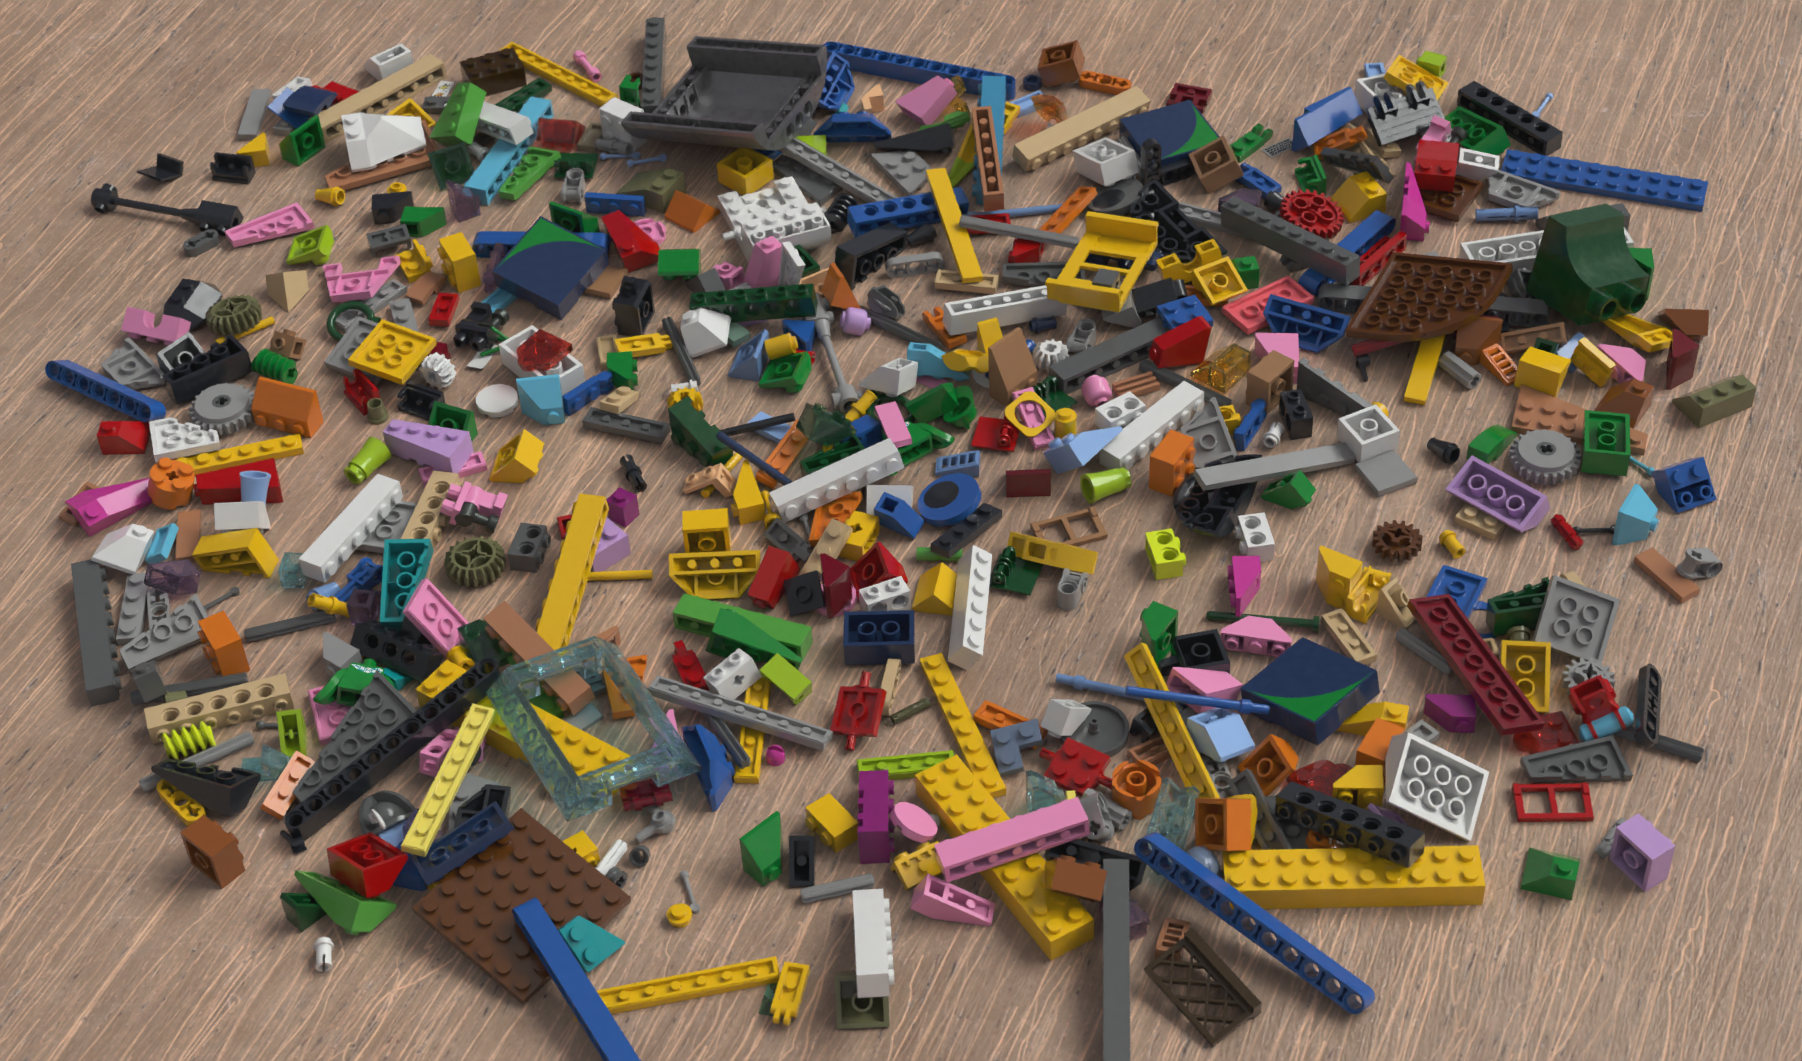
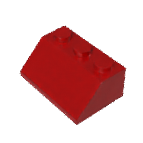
[326,832,408,898]

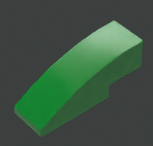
[1466,425,1518,464]

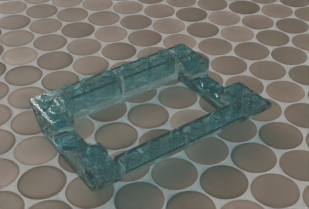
[486,636,702,822]

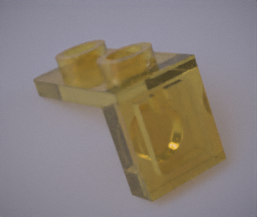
[948,75,971,116]

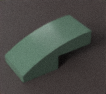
[727,322,751,348]

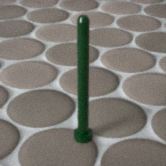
[1206,611,1320,633]

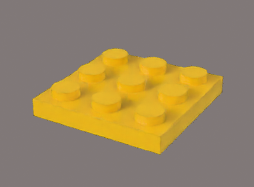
[1383,55,1449,101]
[348,319,437,385]

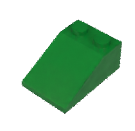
[1581,410,1630,476]

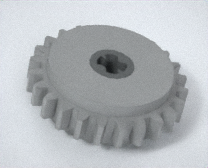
[189,383,254,436]
[1509,429,1582,485]

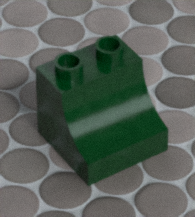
[1526,204,1650,326]

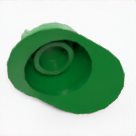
[943,385,977,430]

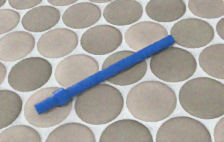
[1125,686,1270,715]

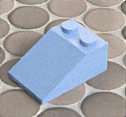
[1043,426,1123,474]

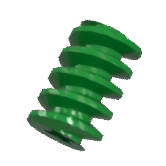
[251,348,298,384]

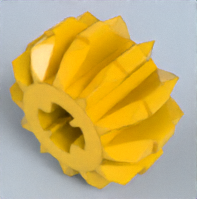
[667,387,704,412]

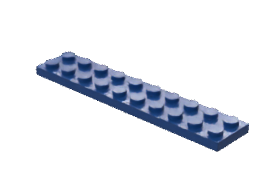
[1501,150,1708,212]

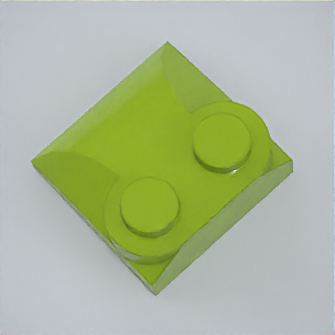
[286,225,334,265]

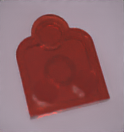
[517,329,573,372]
[1513,711,1579,755]
[1286,760,1352,797]

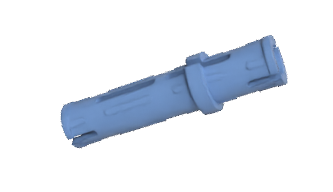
[1475,206,1538,222]

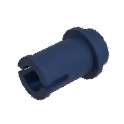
[1029,315,1057,334]

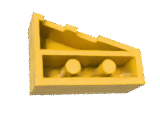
[192,528,279,578]

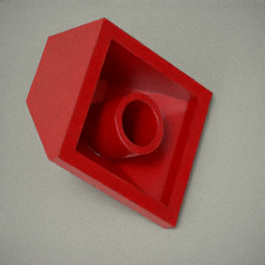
[97,421,151,455]
[850,541,908,601]

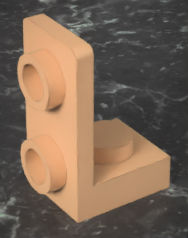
[683,463,736,498]

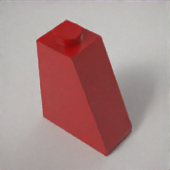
[1149,316,1212,368]
[747,546,800,609]

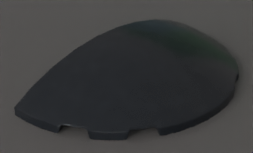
[1130,179,1227,262]
[1173,454,1263,538]

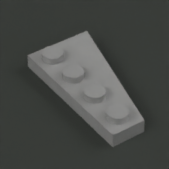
[119,594,208,673]

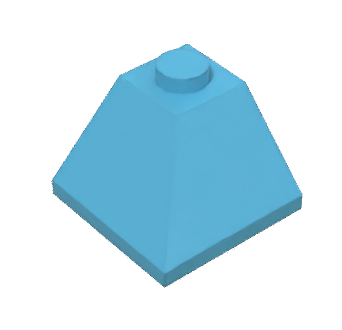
[516,374,565,425]
[1612,484,1659,546]

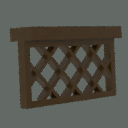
[1144,927,1262,1047]

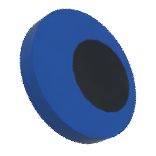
[918,473,982,526]

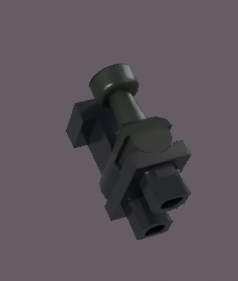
[453,301,510,352]

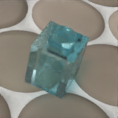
[278,552,308,588]

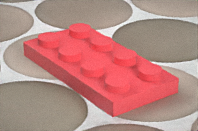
[1222,275,1314,335]

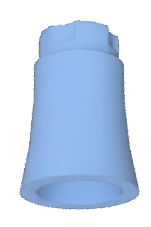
[239,471,271,507]

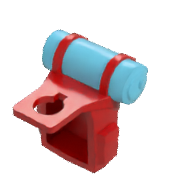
[1568,675,1634,742]

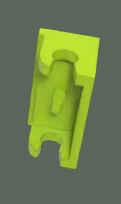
[759,653,812,705]

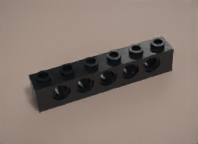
[1457,81,1563,156]
[1275,781,1425,868]

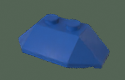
[817,51,855,111]
[814,111,892,143]
[1263,294,1351,353]
[681,724,735,812]

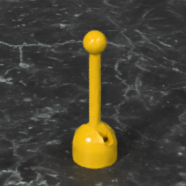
[761,490,782,529]

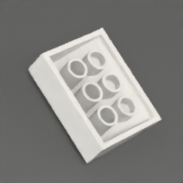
[1385,732,1489,841]

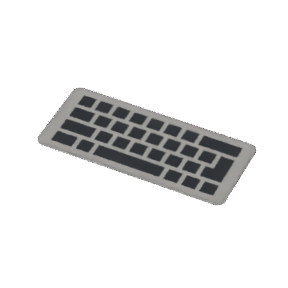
[1262,138,1292,157]

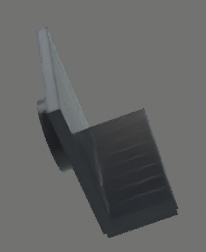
[137,153,184,182]
[784,570,825,617]

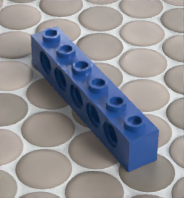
[847,187,970,238]

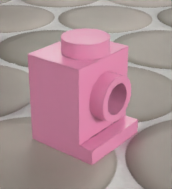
[713,262,744,290]

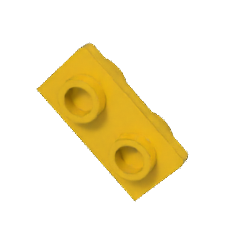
[395,239,433,284]
[890,841,942,891]

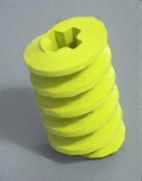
[162,721,216,760]

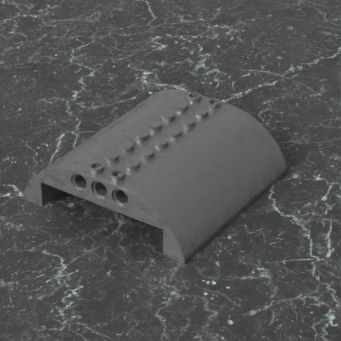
[621,36,827,150]

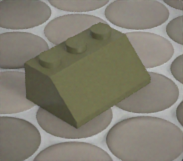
[1672,375,1756,428]

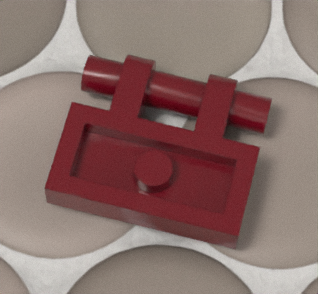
[1166,83,1212,114]
[618,776,673,812]

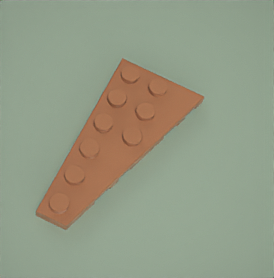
[325,119,443,191]
[1511,384,1648,455]

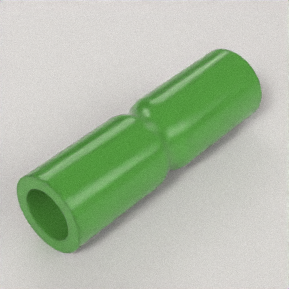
[916,547,963,562]

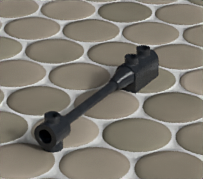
[91,183,244,236]

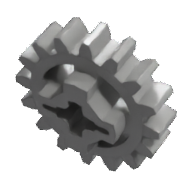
[1561,657,1616,695]

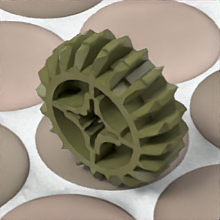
[205,294,262,337]
[444,535,506,589]

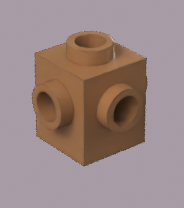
[269,329,306,360]

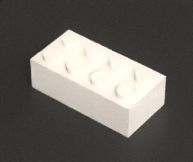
[499,325,585,395]

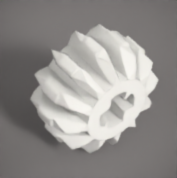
[1033,338,1069,373]
[419,353,457,390]

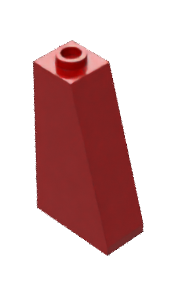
[193,458,283,505]

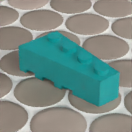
[380,539,434,634]

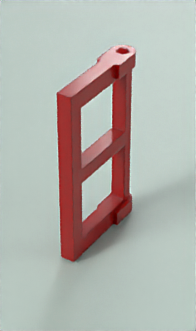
[1511,783,1594,822]

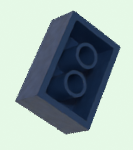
[843,610,915,665]

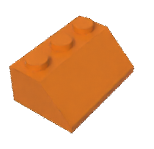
[251,377,324,438]

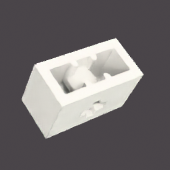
[703,648,762,699]

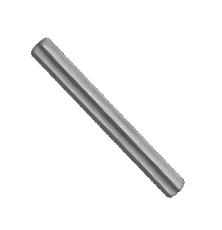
[139,731,254,792]

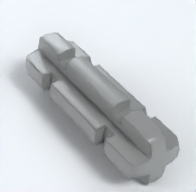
[1595,818,1626,858]

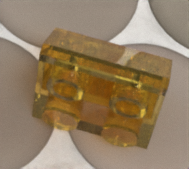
[1190,343,1251,394]

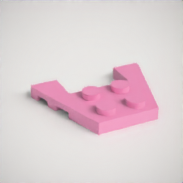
[323,255,401,303]

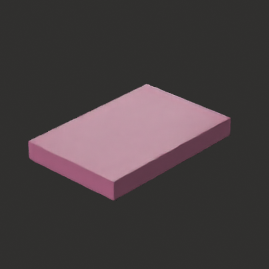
[402,578,471,659]
[308,686,354,746]

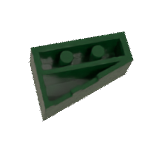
[668,396,733,467]
[800,433,865,477]
[1486,577,1550,636]

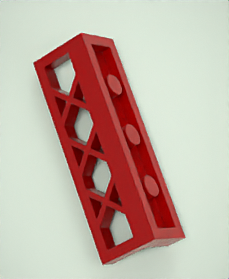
[1348,231,1407,286]

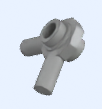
[635,805,676,843]

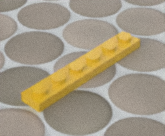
[173,434,304,476]

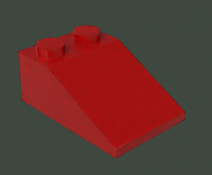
[1414,139,1459,192]

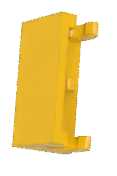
[1345,569,1387,624]

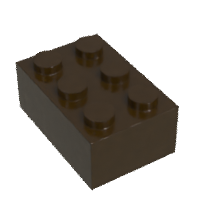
[460,47,527,97]

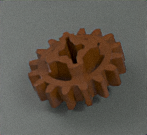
[1372,520,1423,562]

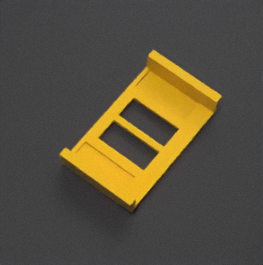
[1045,211,1158,312]

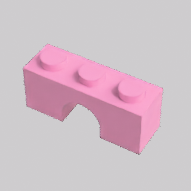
[121,306,191,346]

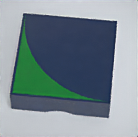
[1119,100,1220,178]
[492,216,609,320]
[1240,637,1380,746]

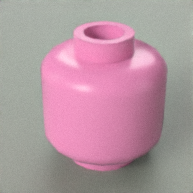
[1081,375,1112,407]

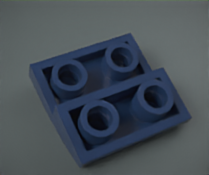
[282,85,337,117]

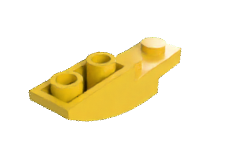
[1007,531,1098,574]

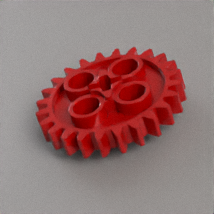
[1279,189,1345,239]

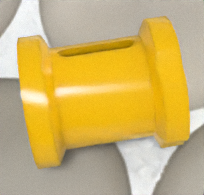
[446,645,475,671]

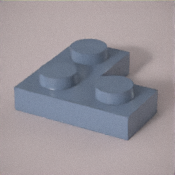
[990,719,1043,777]

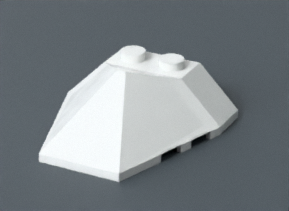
[341,112,426,172]

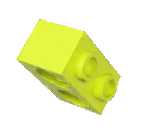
[1145,528,1186,580]

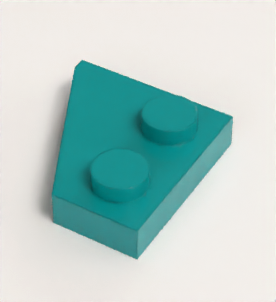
[558,915,625,973]

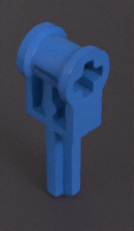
[333,557,383,602]

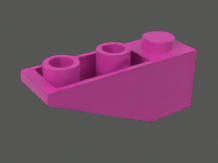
[1227,556,1261,617]

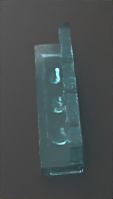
[1147,777,1200,875]

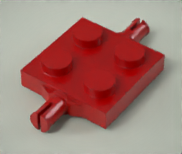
[830,671,887,751]
[1039,737,1112,797]

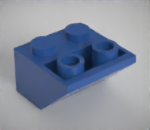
[1652,457,1717,513]

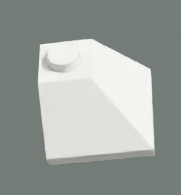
[680,308,731,359]
[91,524,154,575]

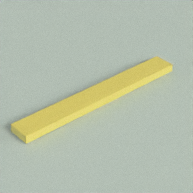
[401,703,495,857]

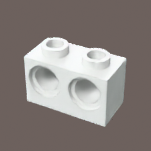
[1095,391,1146,429]
[1234,512,1275,562]
[859,576,911,611]

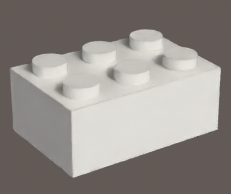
[1072,137,1139,187]

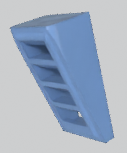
[935,451,980,477]

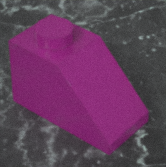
[1423,694,1477,733]

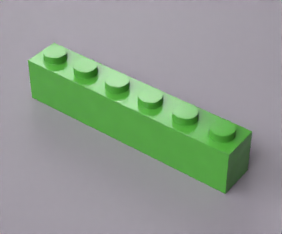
[673,593,813,661]

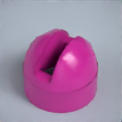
[766,745,785,766]

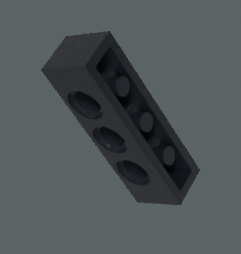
[350,619,443,682]

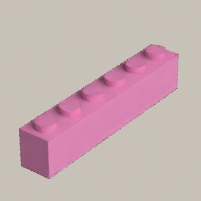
[934,797,1090,883]

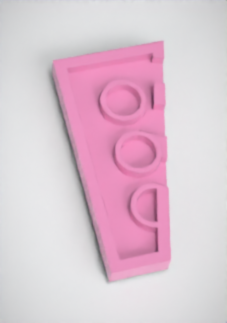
[225,202,315,247]

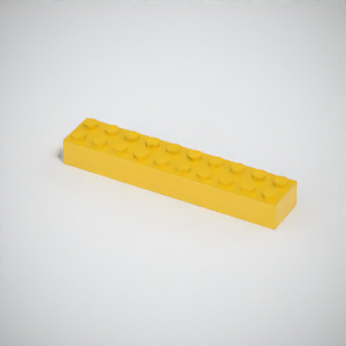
[415,660,634,806]
[915,754,1094,961]
[1221,845,1485,910]

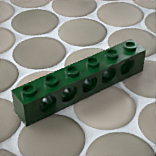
[689,283,818,323]

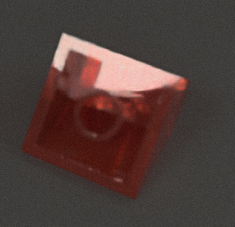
[536,118,586,149]

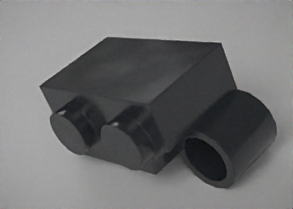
[1132,278,1188,319]

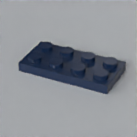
[411,801,514,886]

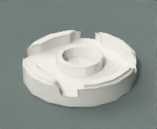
[476,384,519,418]

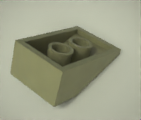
[616,168,686,214]

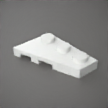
[778,241,805,286]

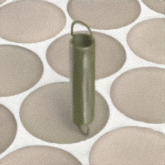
[884,696,937,725]

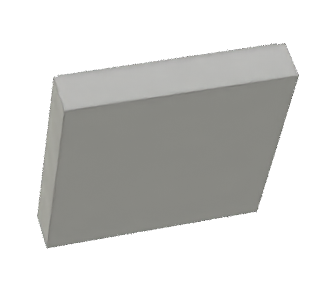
[1355,450,1417,497]

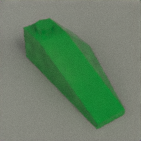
[705,608,802,670]

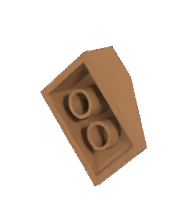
[988,327,1037,407]

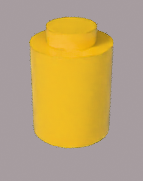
[765,333,798,360]
[1055,408,1076,439]

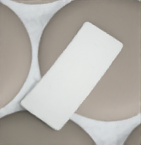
[467,344,497,369]

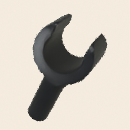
[1355,354,1370,382]
[280,830,307,854]

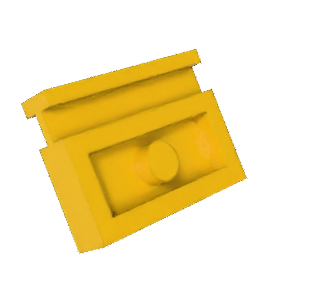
[1570,337,1616,388]

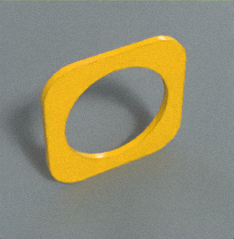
[1004,391,1055,437]

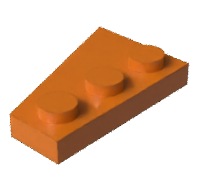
[809,491,863,547]
[601,654,647,719]

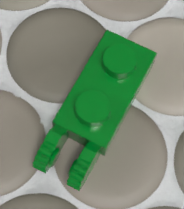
[1230,123,1273,162]

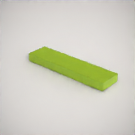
[856,750,954,780]

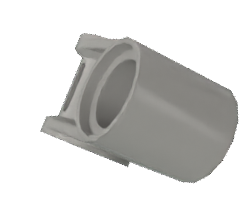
[561,168,586,203]
[1066,319,1096,354]
[1676,547,1723,579]
[1057,568,1088,611]
[1079,792,1114,843]

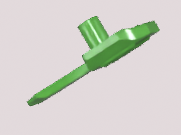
[918,111,971,131]

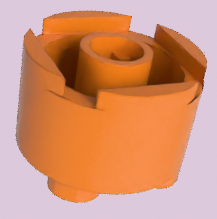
[147,457,195,510]
[1111,760,1161,820]

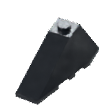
[873,123,956,155]
[151,759,261,817]

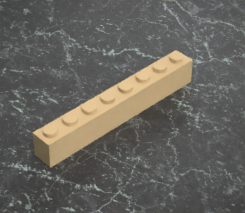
[309,54,447,144]
[1012,86,1151,173]

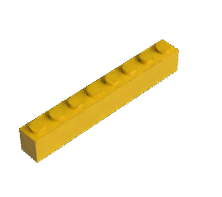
[536,493,609,660]

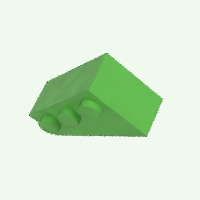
[429,82,486,147]

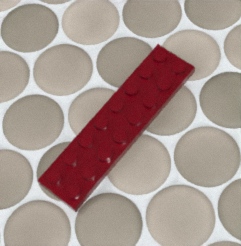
[1407,594,1545,736]

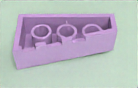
[383,419,474,473]

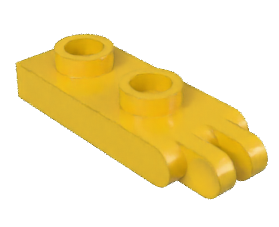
[614,333,673,357]
[770,961,810,1026]

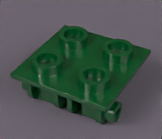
[554,153,599,179]
[1032,376,1077,418]
[989,546,1044,596]

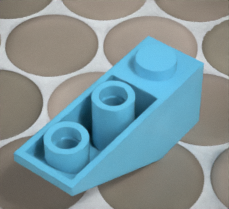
[907,342,972,381]

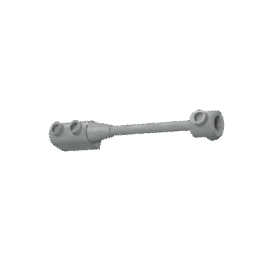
[801,292,862,414]

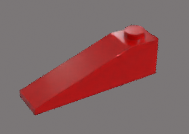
[601,210,660,273]

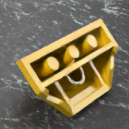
[669,550,761,600]

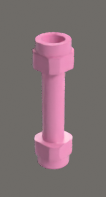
[573,50,602,82]

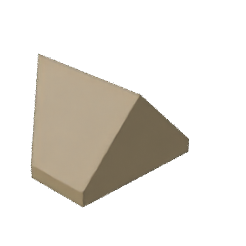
[265,270,309,313]
[1376,577,1416,629]

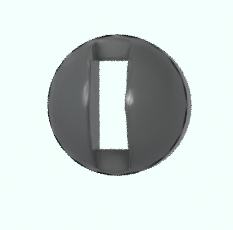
[629,845,650,867]

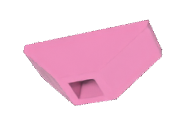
[1597,344,1646,384]
[1220,616,1292,657]

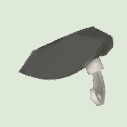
[359,790,417,837]

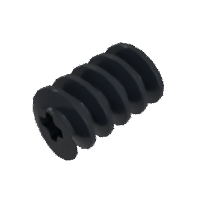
[824,193,858,234]

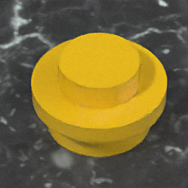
[667,903,692,928]

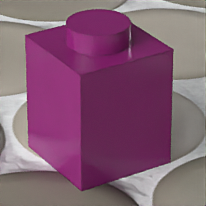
[606,487,640,527]

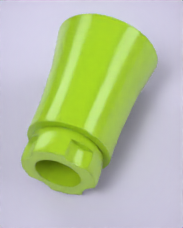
[344,437,391,484]
[1080,467,1132,504]

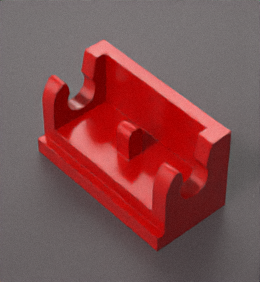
[343,369,380,416]

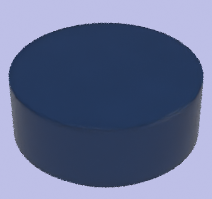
[1023,75,1042,91]

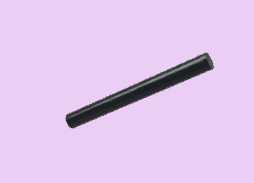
[720,412,796,436]

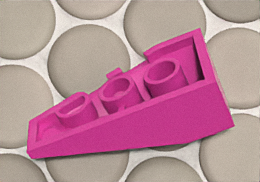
[1400,162,1430,241]
[65,478,153,537]

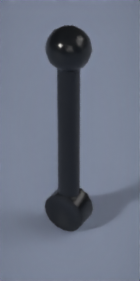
[1573,525,1615,535]

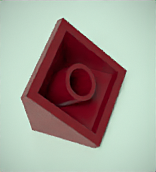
[1666,329,1699,390]
[1005,469,1051,498]
[820,553,853,619]

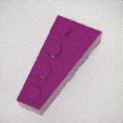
[858,770,895,864]

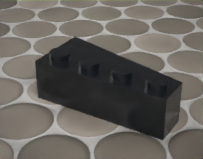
[834,222,908,291]
[162,333,253,405]

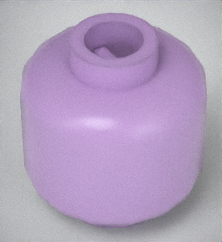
[839,307,871,336]

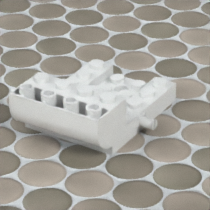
[718,176,831,263]

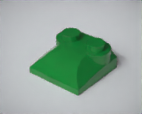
[758,351,812,393]

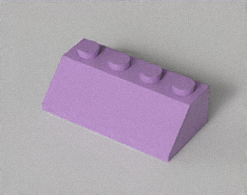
[1446,456,1550,533]

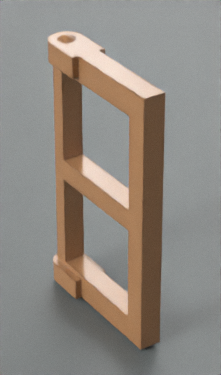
[1030,506,1108,546]

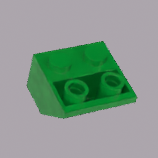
[658,248,701,280]

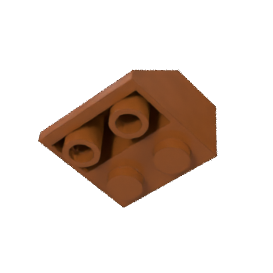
[1045,855,1107,903]

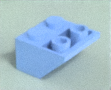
[1187,708,1255,762]

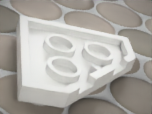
[149,417,221,462]

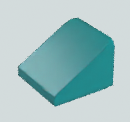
[383,667,414,691]

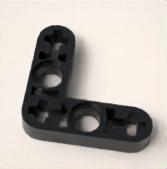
[1140,138,1195,186]

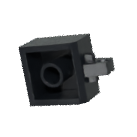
[612,276,655,337]
[1158,629,1230,677]

